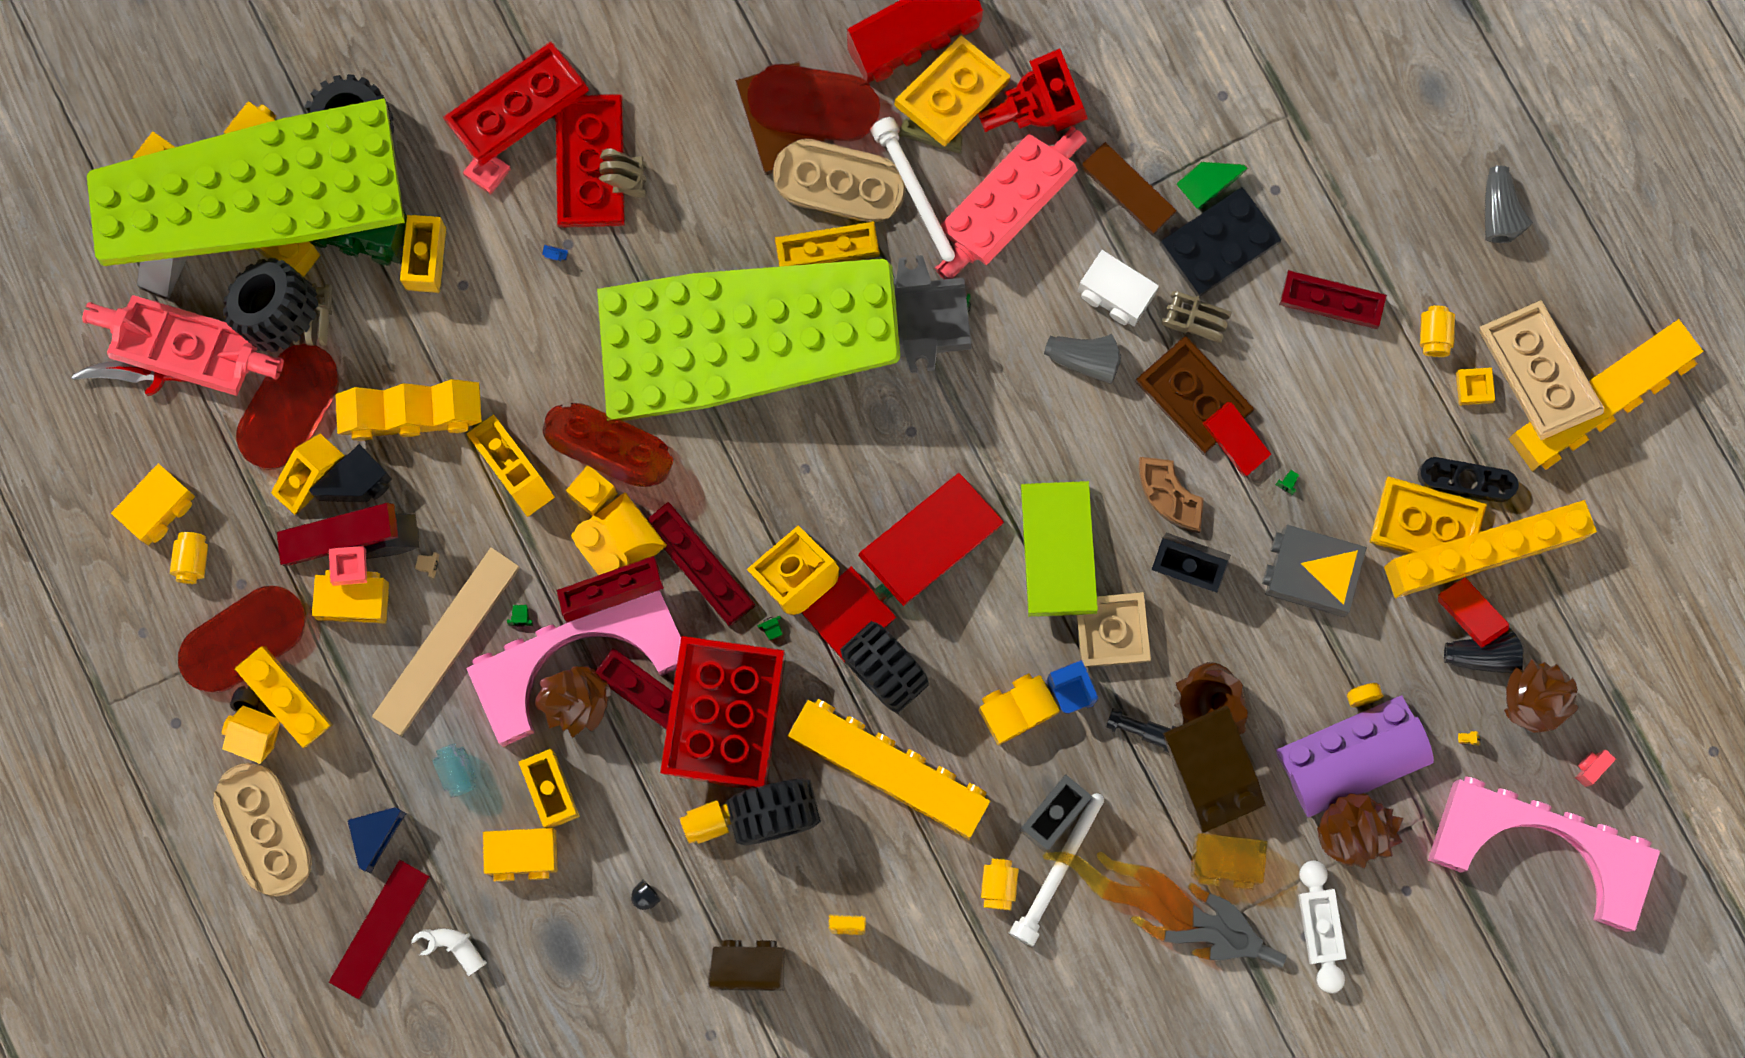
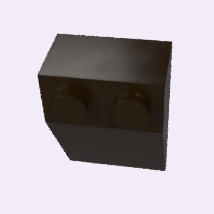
[1163,705,1266,833]
[708,940,785,991]

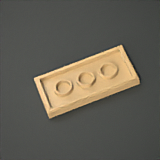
[1479,300,1604,440]

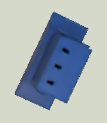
[542,245,568,261]

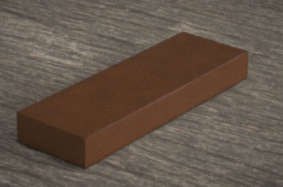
[1081,142,1177,236]

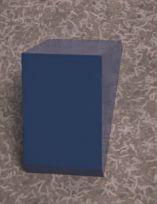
[347,807,406,873]

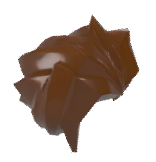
[1504,659,1579,733]
[1174,662,1248,734]
[535,666,611,738]
[1317,793,1403,869]

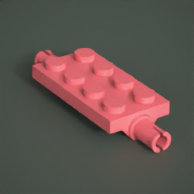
[934,126,1087,280]
[82,295,284,396]

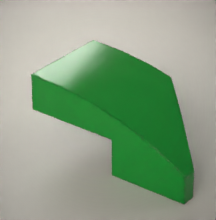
[1176,162,1248,210]

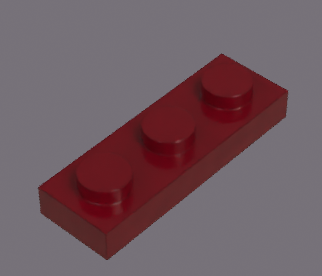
[1279,270,1387,329]
[556,556,664,623]

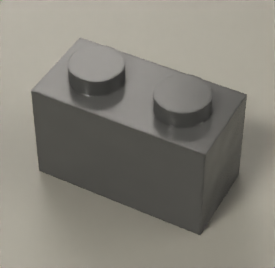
[1019,774,1093,853]

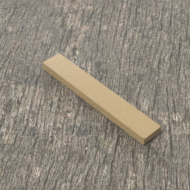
[372,548,520,737]

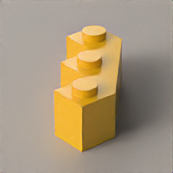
[335,379,482,441]

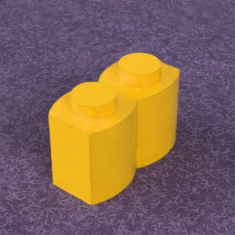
[978,673,1060,746]

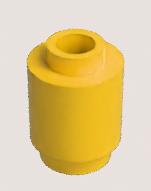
[1420,305,1455,357]
[170,532,208,584]
[680,800,731,844]
[981,859,1019,910]

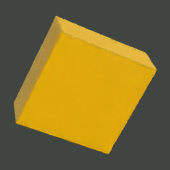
[1456,367,1495,405]

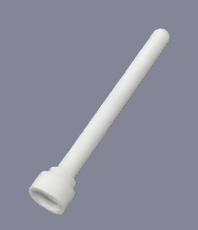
[870,117,955,262]
[1009,793,1104,947]

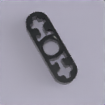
[1417,457,1519,502]

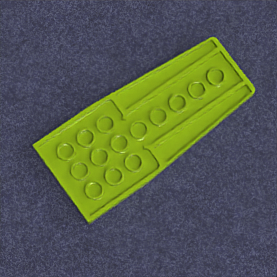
[87,98,405,266]
[597,259,900,422]

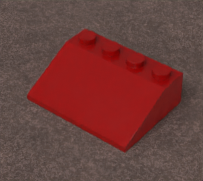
[660,636,786,789]

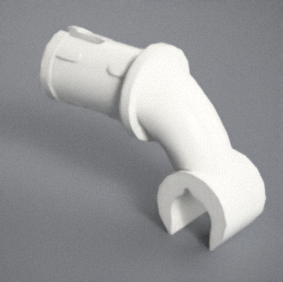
[411,929,487,976]

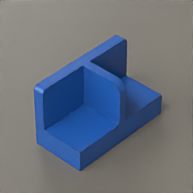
[1046,660,1098,714]

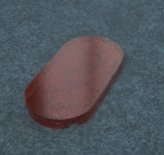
[747,64,880,142]
[236,344,339,470]
[543,403,673,487]
[178,586,306,693]

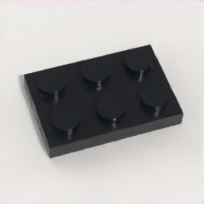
[1159,186,1281,297]

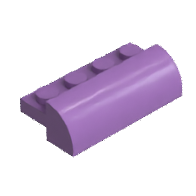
[1276,695,1434,818]

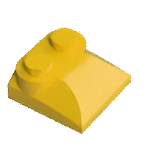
[571,492,667,575]
[747,525,840,615]

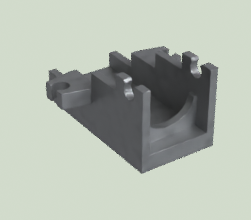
[894,255,971,373]

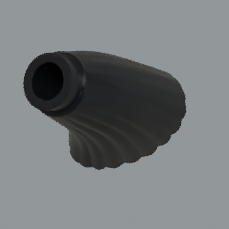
[1444,627,1524,673]

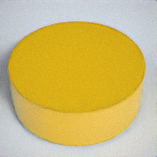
[1347,683,1383,707]

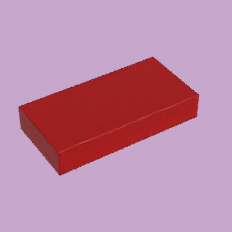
[1202,402,1272,476]
[1438,577,1509,648]

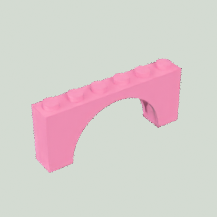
[466,590,681,747]
[1428,777,1660,932]

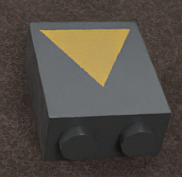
[1262,525,1367,617]

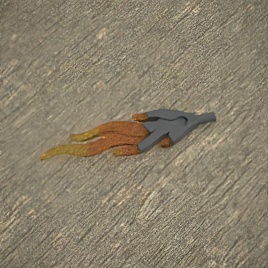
[1043,852,1287,968]

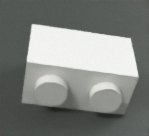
[1078,250,1159,327]

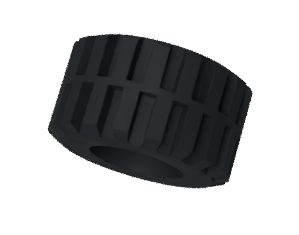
[305,74,394,134]
[223,258,318,352]
[840,621,929,713]
[726,778,821,845]

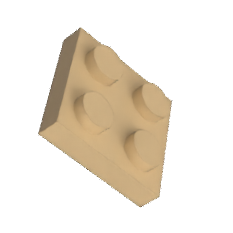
[1076,592,1151,668]

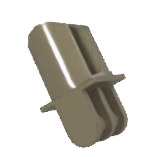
[599,148,647,198]
[293,283,332,346]
[1161,291,1232,343]

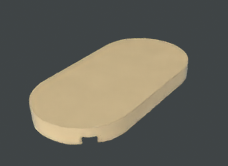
[773,139,905,223]
[213,763,312,896]

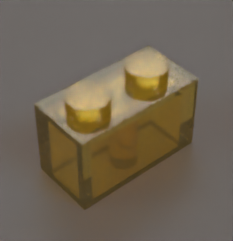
[1190,833,1268,890]

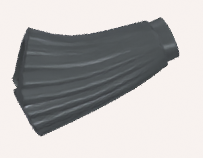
[1485,166,1533,243]
[1044,334,1122,384]

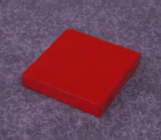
[801,566,896,663]

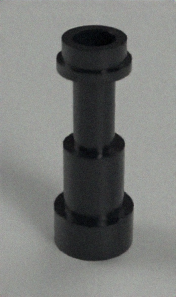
[1106,708,1176,753]

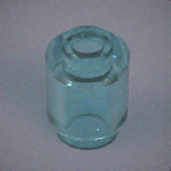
[432,744,477,798]

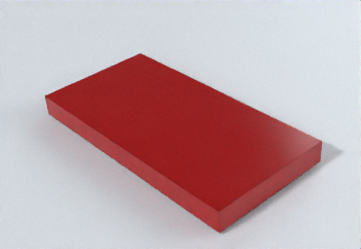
[443,41,589,167]
[556,94,625,228]
[858,472,1004,607]

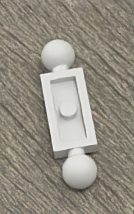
[1298,860,1346,993]

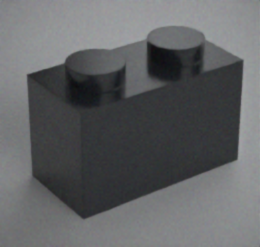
[1152,532,1231,593]

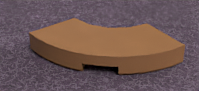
[1139,457,1204,533]

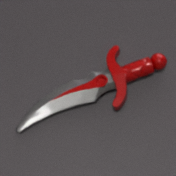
[71,360,188,396]

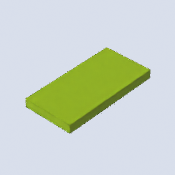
[1021,481,1098,617]

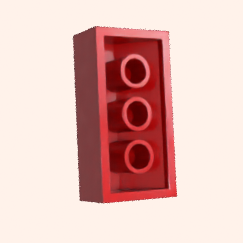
[847,0,983,84]

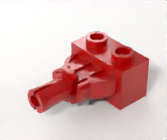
[978,48,1088,133]

